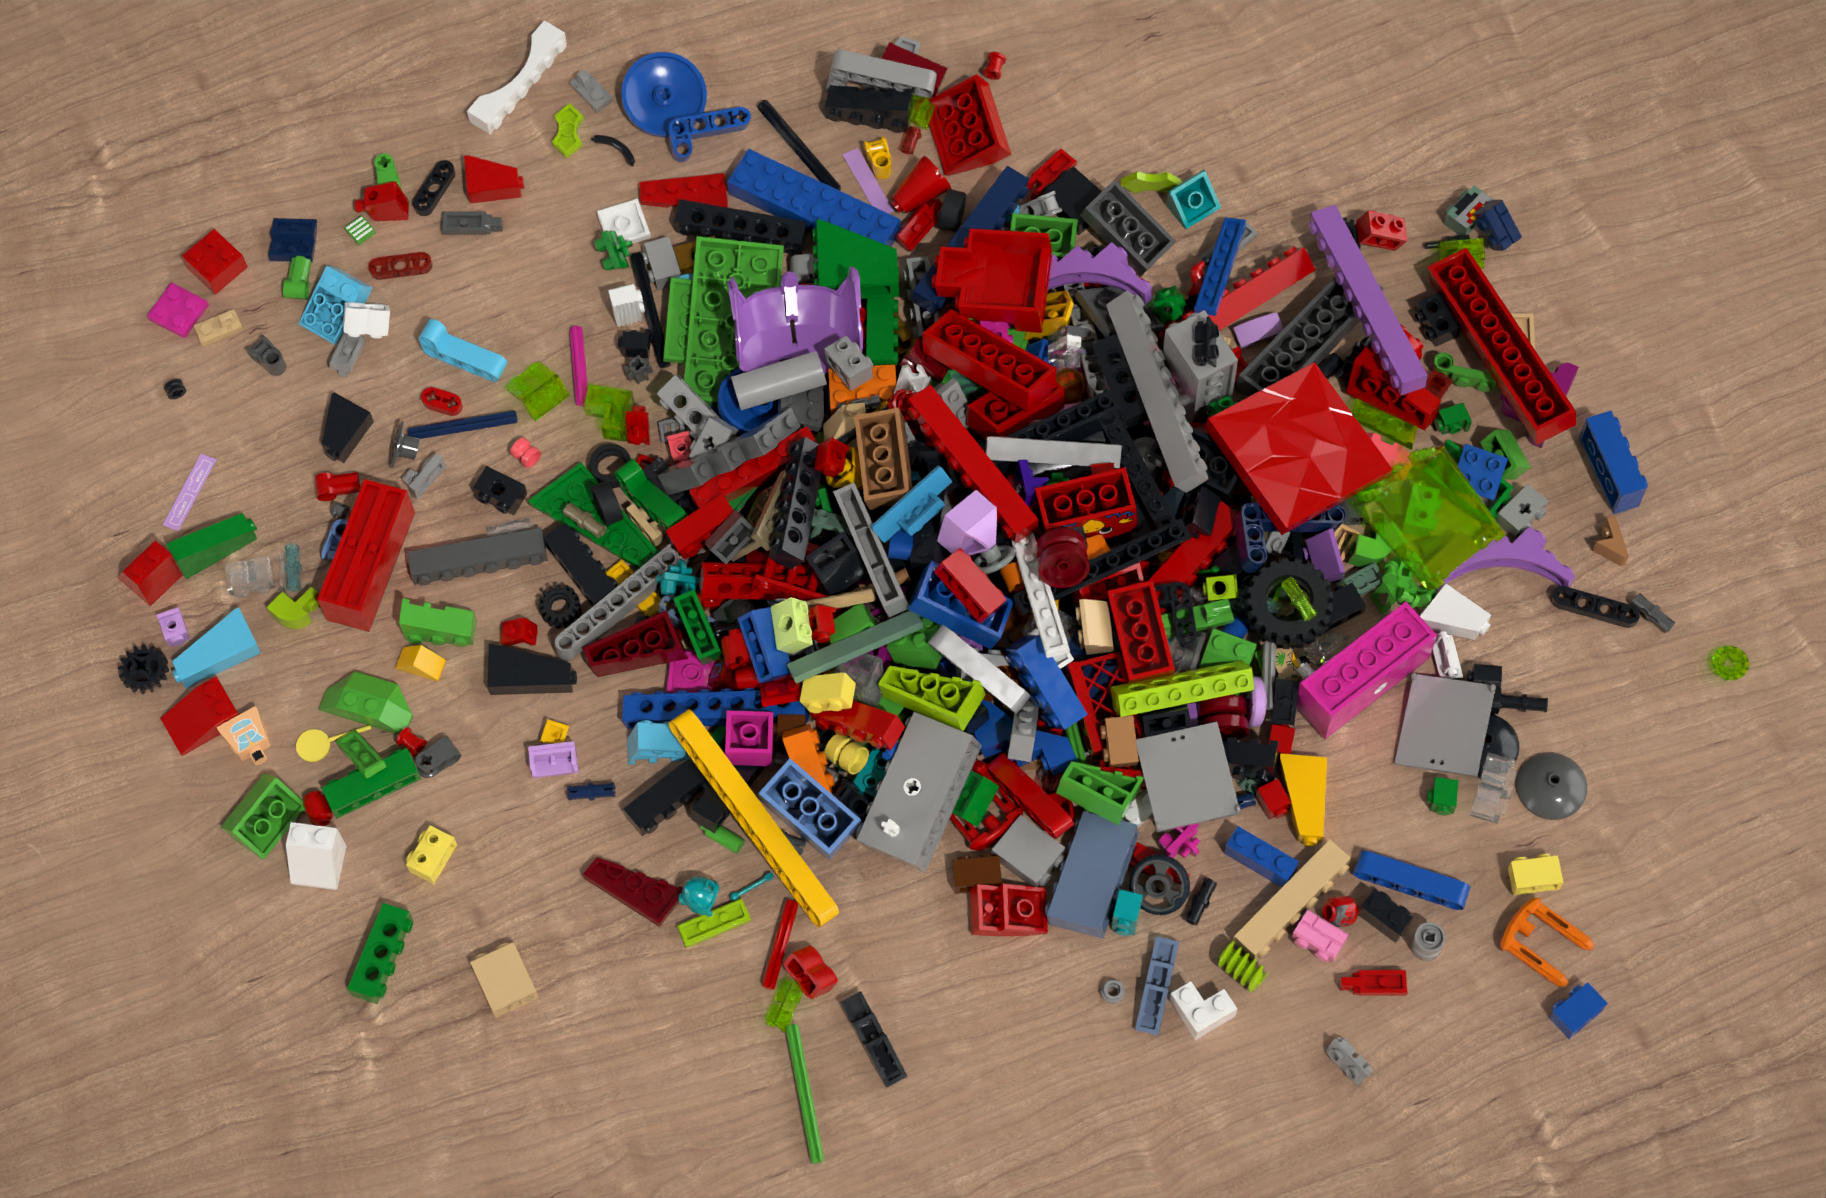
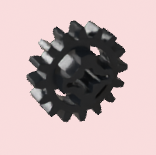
[118,644,169,694]

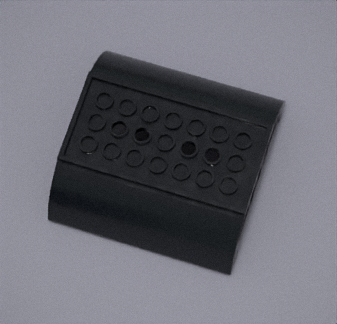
[945,390,1191,616]

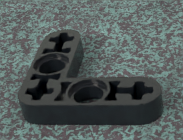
[1154,582,1197,648]

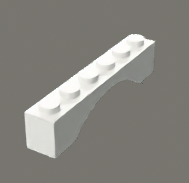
[467,20,567,134]

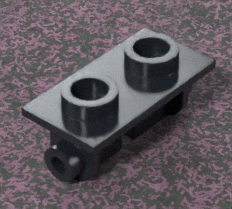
[1195,316,1219,368]

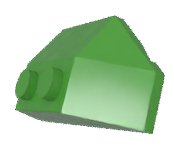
[319,671,413,735]

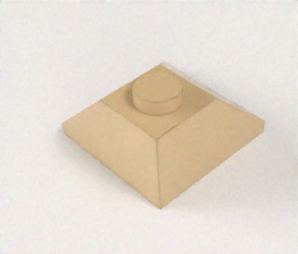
[823,402,867,450]

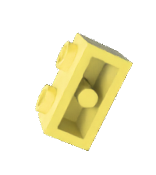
[800,672,856,713]
[406,826,457,884]
[1508,854,1563,895]

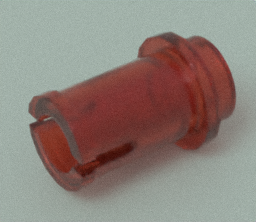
[900,126,922,155]

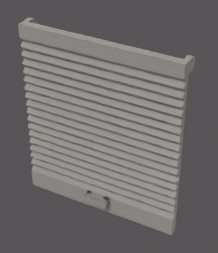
[1395,673,1496,777]
[1136,722,1240,832]

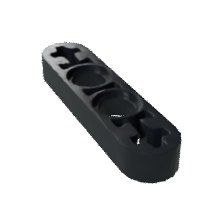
[1551,586,1640,628]

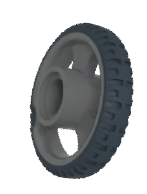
[1129,854,1190,915]

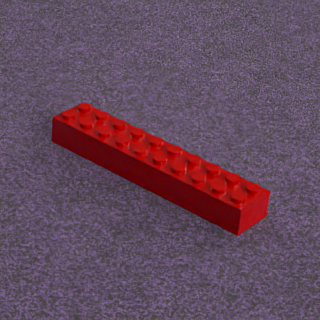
[1428,247,1577,445]

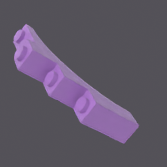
[1048,242,1152,304]
[1420,526,1575,591]

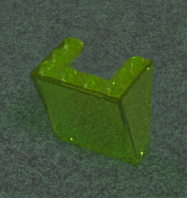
[1351,446,1506,590]

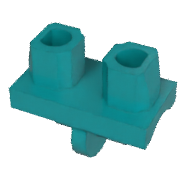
[656,560,700,595]

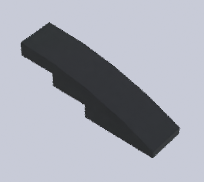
[839,991,908,1088]

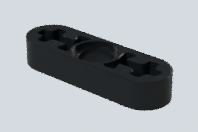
[413,160,455,216]

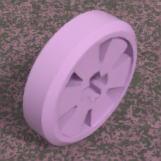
[1240,676,1267,727]

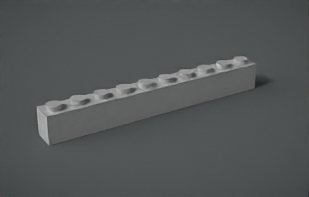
[1106,291,1209,493]

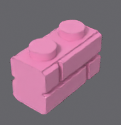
[1292,910,1349,963]

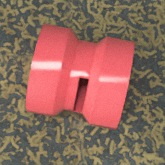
[510,437,541,468]

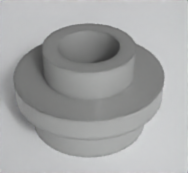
[1101,980,1125,1004]

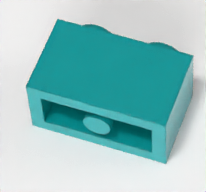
[1111,889,1143,936]

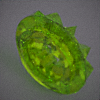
[1712,646,1749,682]

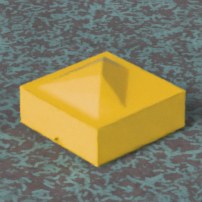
[540,719,569,744]

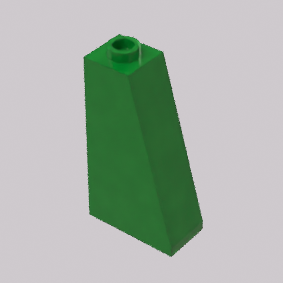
[166,513,257,579]

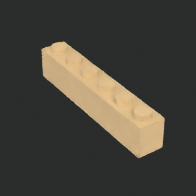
[1233,840,1351,960]

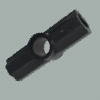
[908,441,947,471]

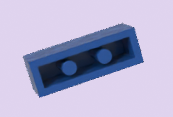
[737,607,791,684]
[1224,826,1299,887]

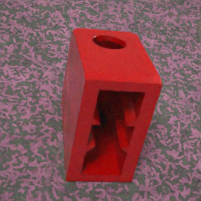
[355,181,409,221]

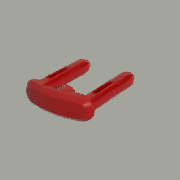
[950,771,1023,851]

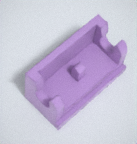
[528,741,579,778]

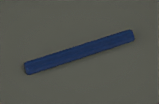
[408,410,518,439]

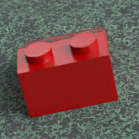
[160,676,239,756]

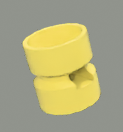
[825,734,869,774]

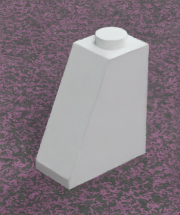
[1420,584,1491,640]

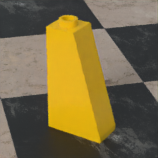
[1278,754,1327,846]

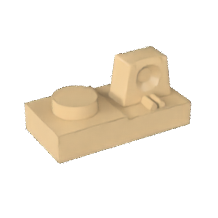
[193,309,243,347]
[626,503,666,548]

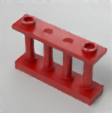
[752,543,843,614]

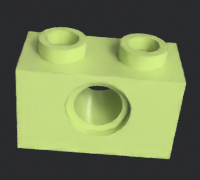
[770,597,813,654]

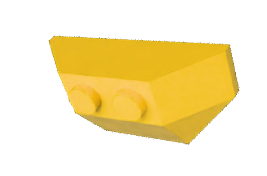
[1011,290,1074,342]

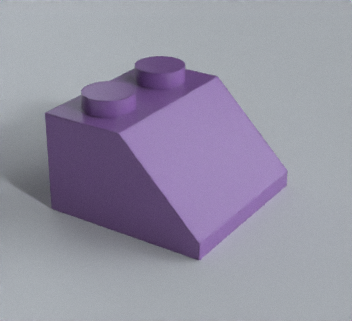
[1302,528,1345,584]

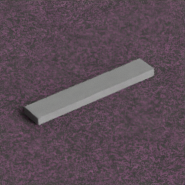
[985,436,1122,468]

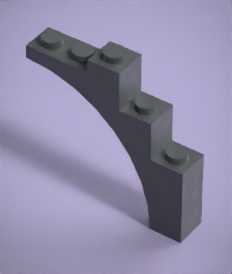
[658,407,801,495]

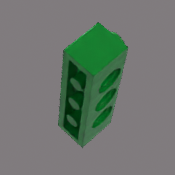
[347,903,414,1004]

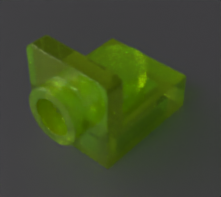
[910,95,935,130]

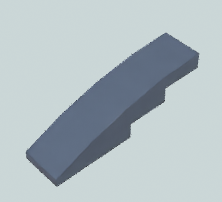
[1135,936,1179,1035]

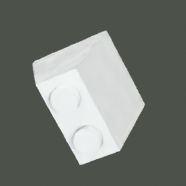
[286,822,346,890]

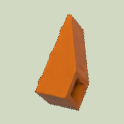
[782,724,835,794]

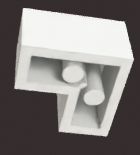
[1170,981,1237,1041]

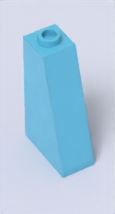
[172,607,261,688]

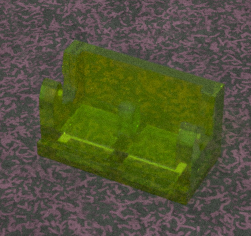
[1437,238,1486,270]

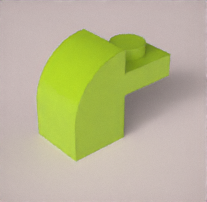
[266,587,319,629]

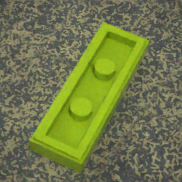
[677,898,751,949]

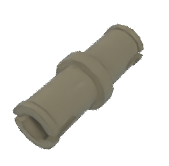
[563,503,607,538]

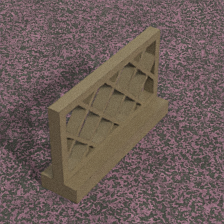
[731,470,786,562]

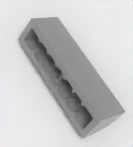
[731,351,827,410]

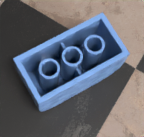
[759,759,861,860]

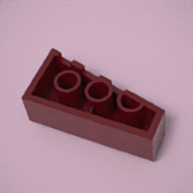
[583,610,689,677]

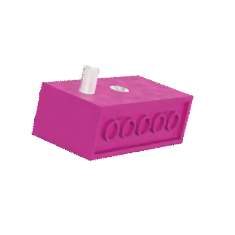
[1296,602,1437,739]

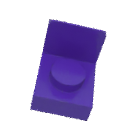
[1014,460,1049,507]

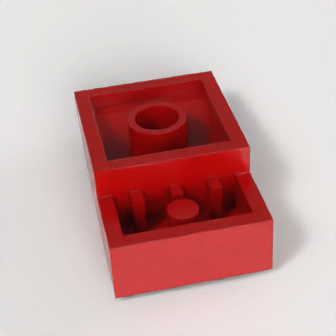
[970,884,1048,936]

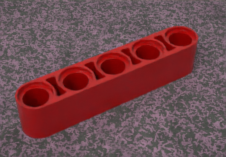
[986,752,1074,839]

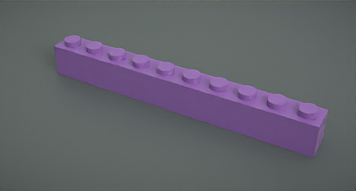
[1308,205,1427,396]

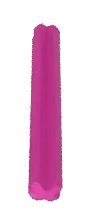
[570,326,589,407]

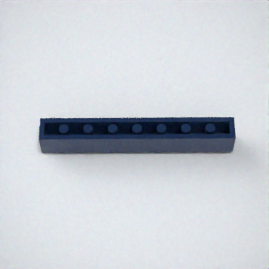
[911,165,1029,314]

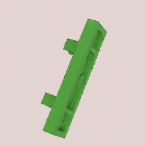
[1161,599,1234,639]

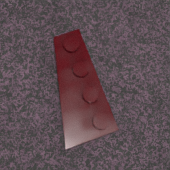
[583,857,683,927]

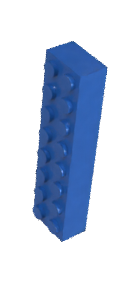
[727,148,901,247]

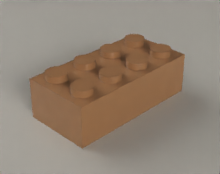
[854,408,913,510]

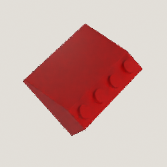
[923,74,1012,176]

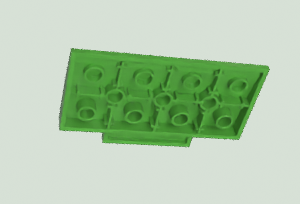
[663,236,784,407]

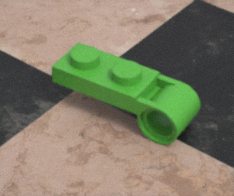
[1431,352,1497,392]

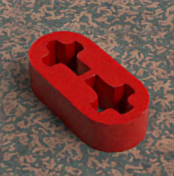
[421,387,463,416]

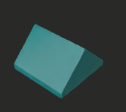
[1166,170,1221,229]

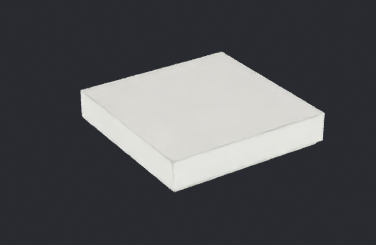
[597,198,651,243]

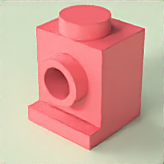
[667,431,692,465]

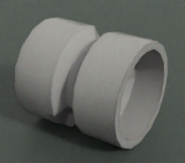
[1411,922,1446,961]

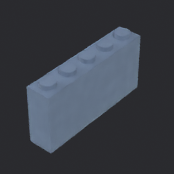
[1045,811,1139,939]

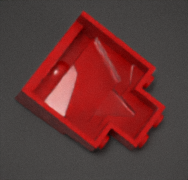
[932,229,1053,333]

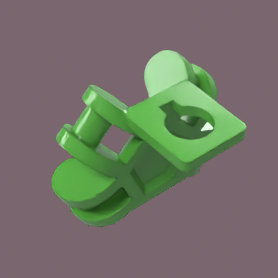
[1371,556,1437,614]

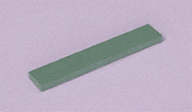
[786,611,924,683]

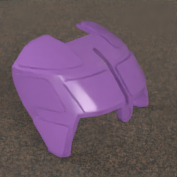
[727,266,863,374]

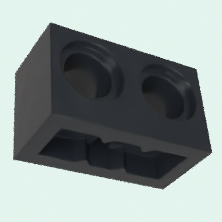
[1414,292,1461,347]

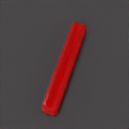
[762,900,798,990]

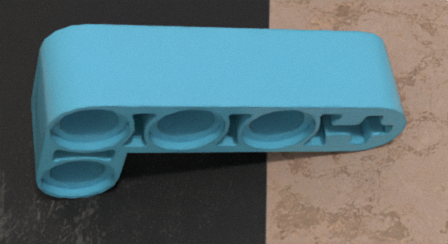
[418,319,508,382]

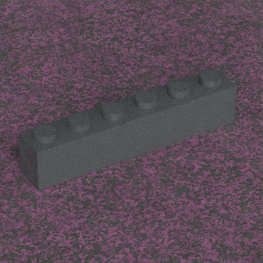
[407,528,548,586]

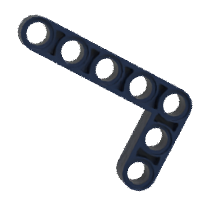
[1234,503,1347,573]

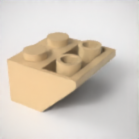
[1076,599,1114,655]

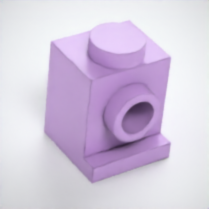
[157,607,190,647]

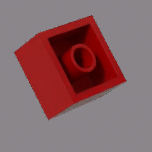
[182,229,248,295]

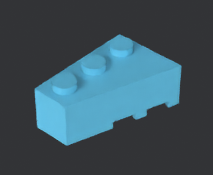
[627,720,705,765]

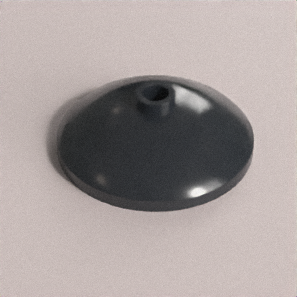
[1475,714,1520,779]

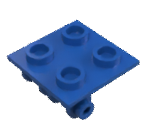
[1451,444,1508,501]

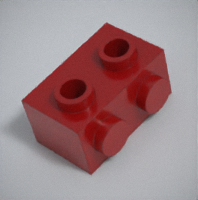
[1356,210,1407,251]

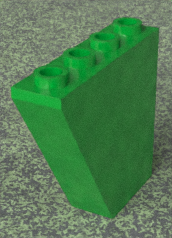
[813,219,899,299]

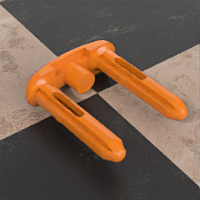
[1500,897,1594,987]

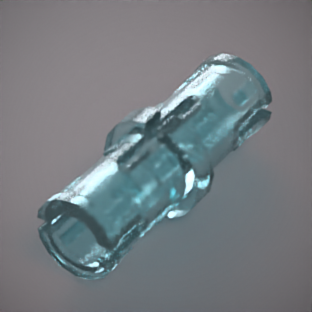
[284,544,302,592]

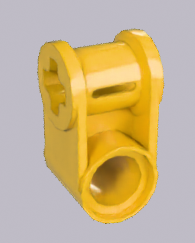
[863,136,892,180]

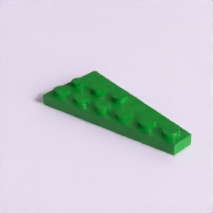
[528,462,659,569]

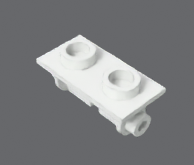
[1432,631,1463,679]

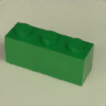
[673,589,724,665]

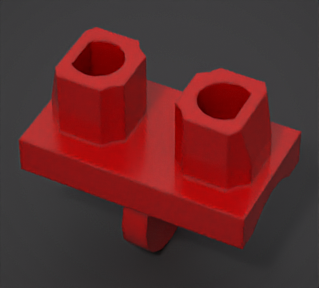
[625,405,651,445]

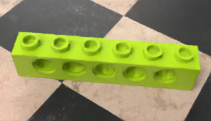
[1110,660,1254,717]

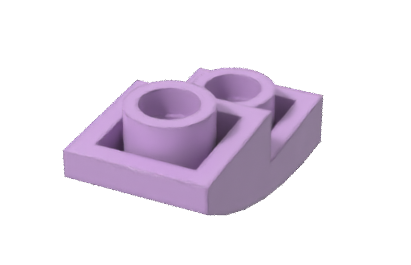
[1233,312,1284,349]

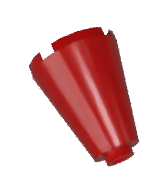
[891,156,952,214]

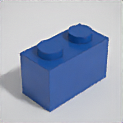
[1550,982,1608,1039]

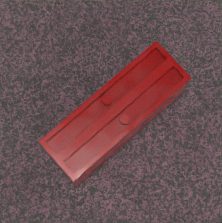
[317,479,415,632]

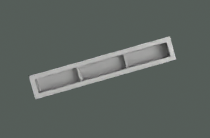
[833,482,909,617]

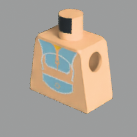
[216,706,271,765]

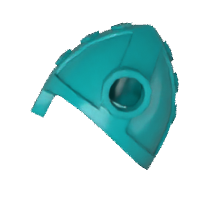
[678,876,719,917]

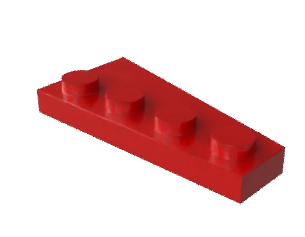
[639,173,728,208]

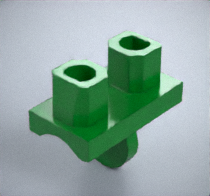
[594,230,633,271]

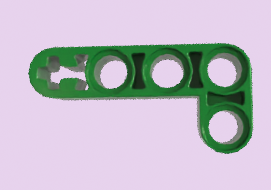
[614,459,688,530]

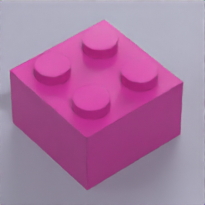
[725,711,773,766]

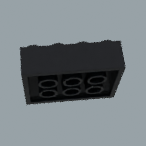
[910,482,984,574]

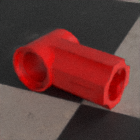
[315,472,361,501]

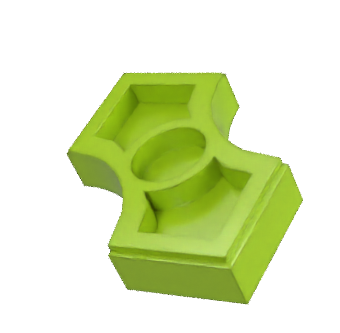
[552,103,584,159]
[1121,171,1182,194]

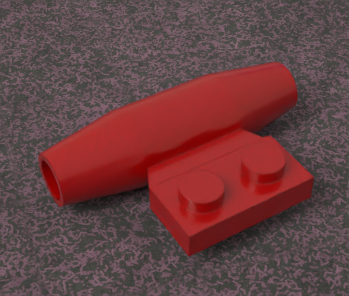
[735,655,829,707]

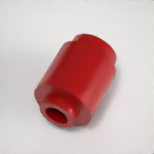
[303,791,333,826]

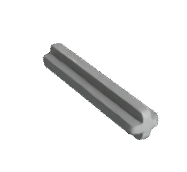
[1262,642,1276,710]

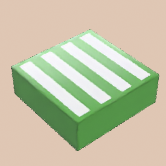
[344,215,376,246]

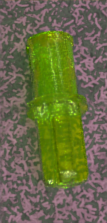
[1281,577,1318,622]

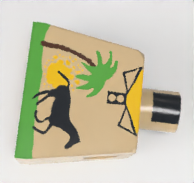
[1253,647,1311,683]

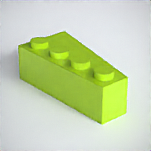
[878,666,986,731]

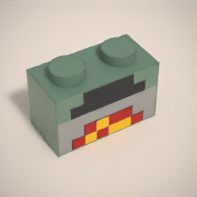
[1444,185,1493,236]

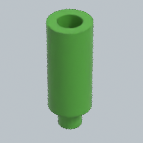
[699,825,745,854]

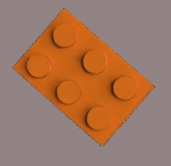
[828,365,896,416]

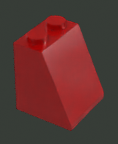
[118,540,183,606]

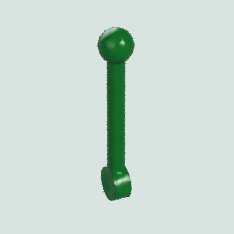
[1196,566,1219,576]

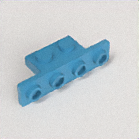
[871,466,952,542]

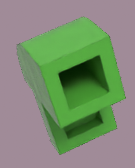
[1348,520,1393,568]

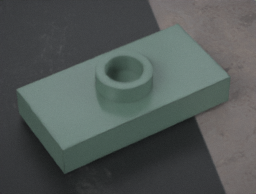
[1335,562,1383,596]

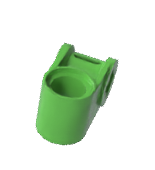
[375,153,402,190]

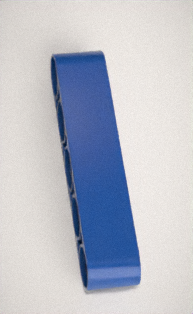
[1353,850,1470,910]

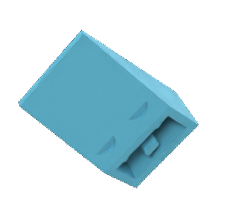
[298,266,373,344]

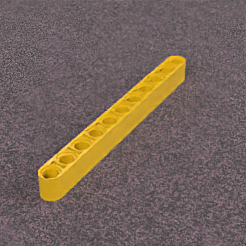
[668,709,839,927]

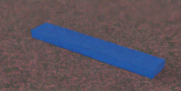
[1194,217,1246,316]

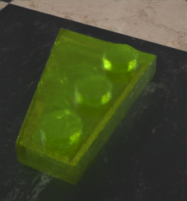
[1352,398,1418,450]

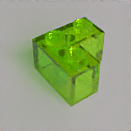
[584,384,635,442]

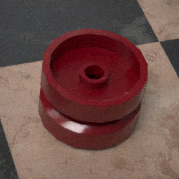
[1035,528,1090,588]
[1196,695,1249,741]

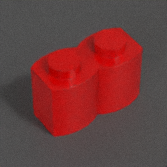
[784,945,838,999]

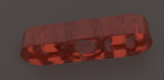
[368,252,433,280]

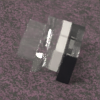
[1048,325,1087,375]

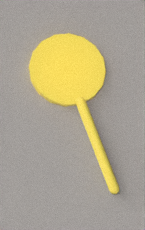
[296,725,372,762]

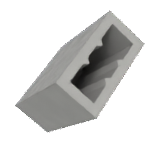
[992,815,1066,887]

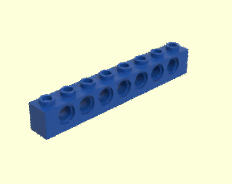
[622,688,809,729]

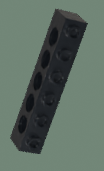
[674,199,807,255]
[769,437,822,570]

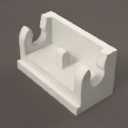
[894,364,932,394]

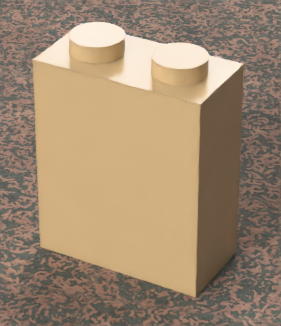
[470,942,539,1018]

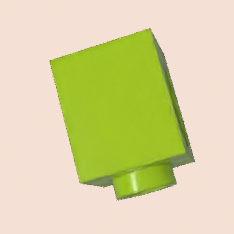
[1203,574,1239,601]

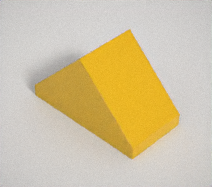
[395,645,446,681]

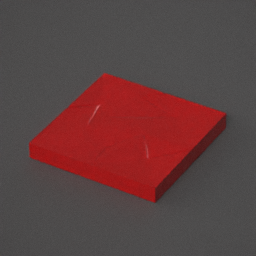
[1204,362,1393,535]

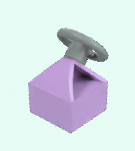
[937,490,1015,574]

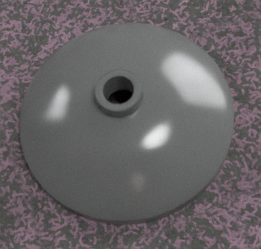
[1517,753,1587,820]

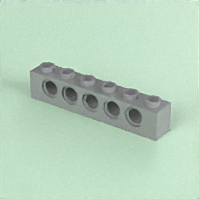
[657,375,738,446]

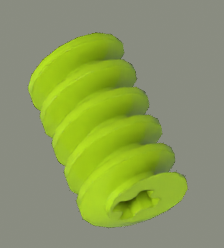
[1218,940,1270,992]

